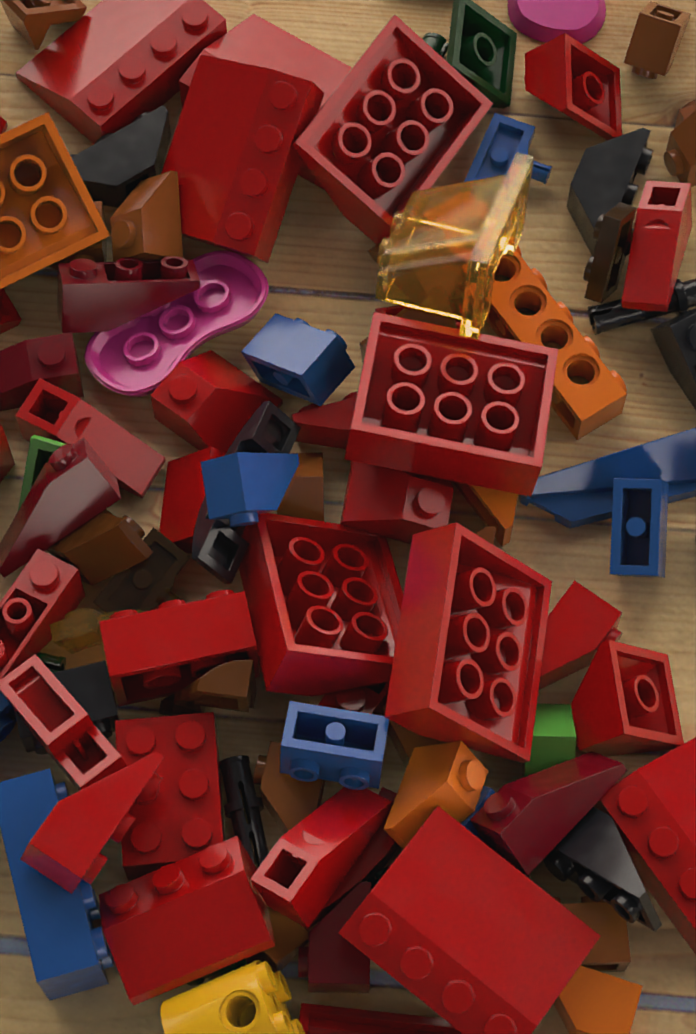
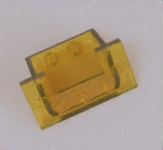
[375,152,534,339]

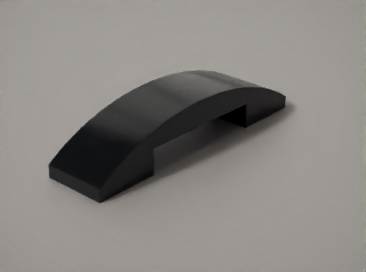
[192,401,301,585]

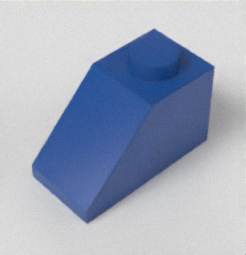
[201,452,299,527]

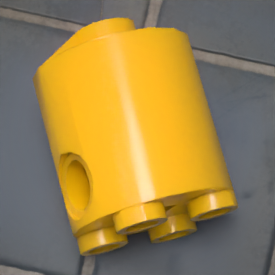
[160,960,306,1034]

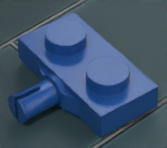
[463,113,552,206]

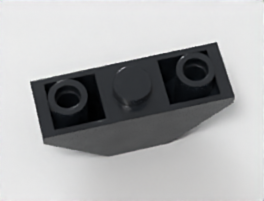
[70,105,171,208]
[567,128,654,255]

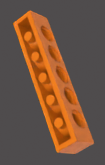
[425,191,627,440]

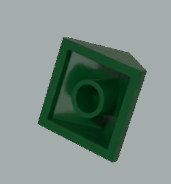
[447,0,517,109]

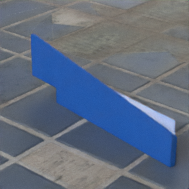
[519,427,696,529]

